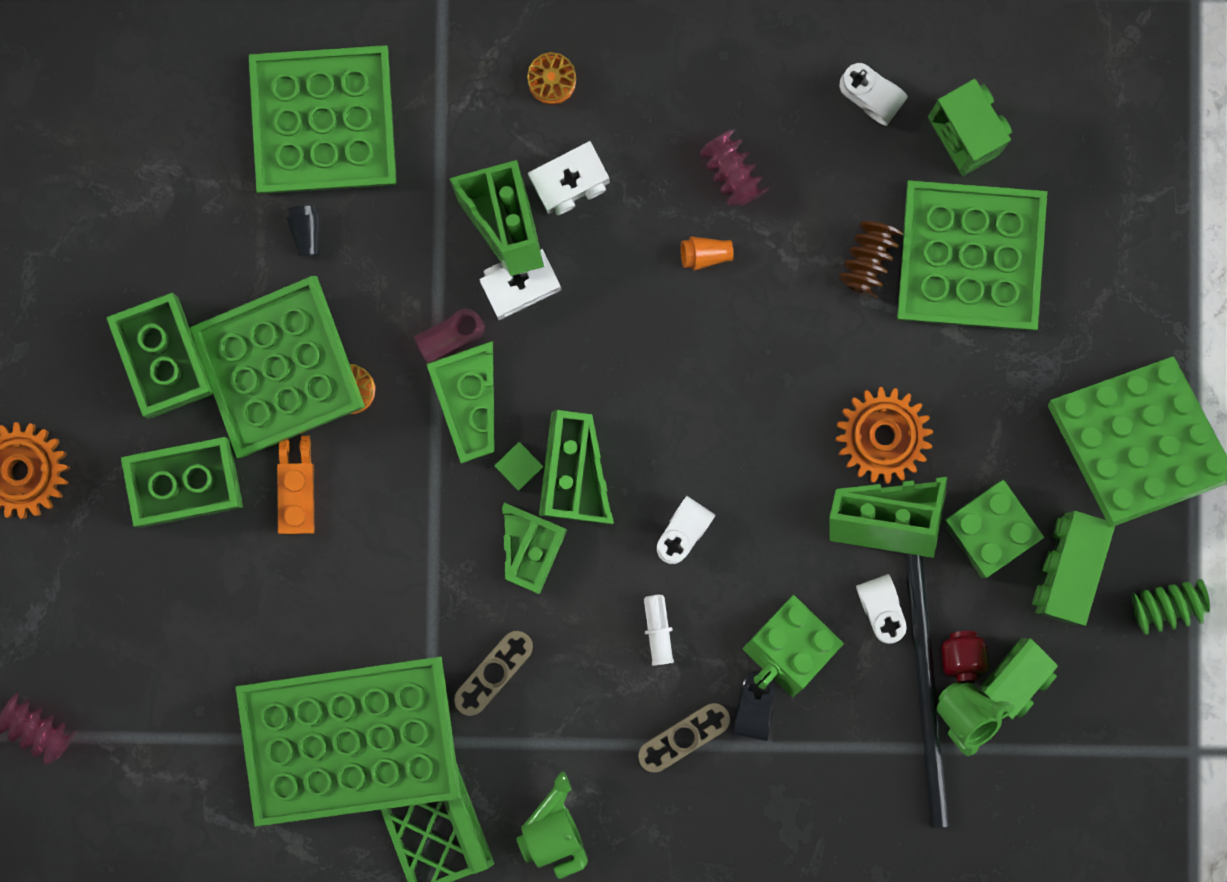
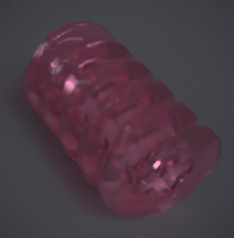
[699,129,770,207]
[0,692,77,765]

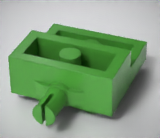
[742,595,844,698]

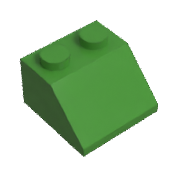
[978,638,1058,720]

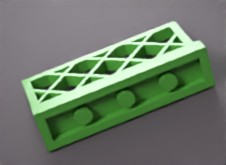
[381,765,495,882]

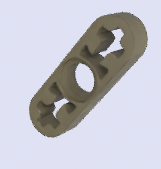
[454,631,533,716]
[638,703,730,773]

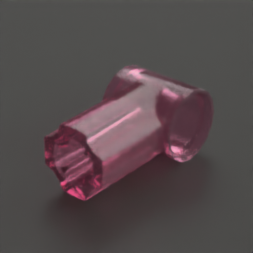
[414,309,485,364]

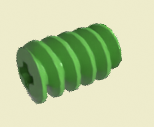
[1131,579,1210,635]

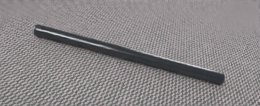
[905,553,949,828]

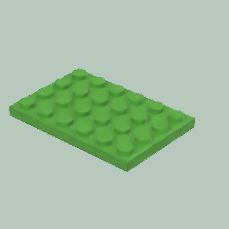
[236,657,461,827]

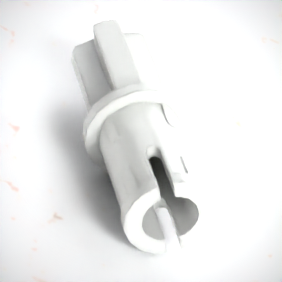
[644,594,674,666]

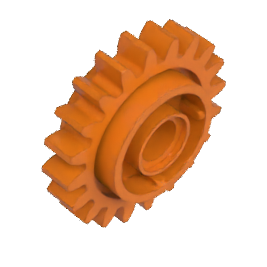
[835,387,933,484]
[0,422,70,519]

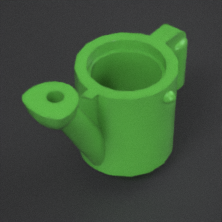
[937,682,1015,756]
[517,771,588,879]

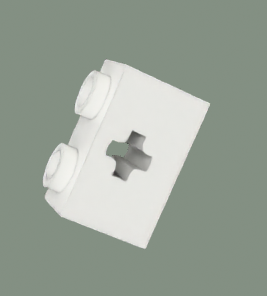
[528,141,610,215]
[479,249,561,320]

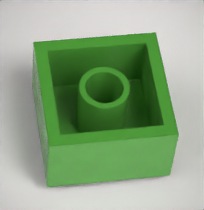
[942,480,1044,579]

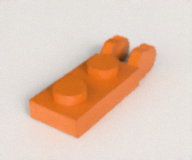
[277,436,315,534]

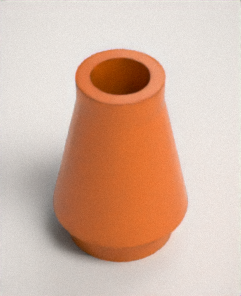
[681,236,734,271]

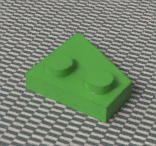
[502,502,567,594]

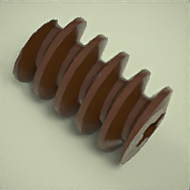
[838,221,903,299]

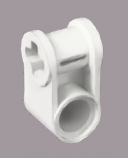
[839,63,908,126]
[657,496,716,564]
[856,574,907,644]

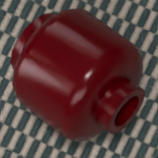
[942,631,989,684]

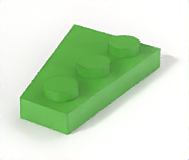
[426,341,495,464]

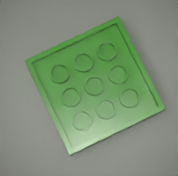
[249,45,397,194]
[897,180,1048,331]
[190,276,365,458]
[1048,356,1227,528]

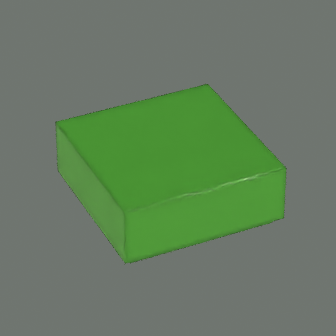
[494,442,544,491]

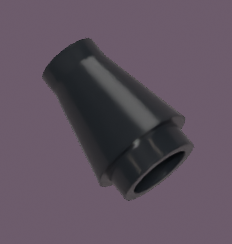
[286,205,320,256]

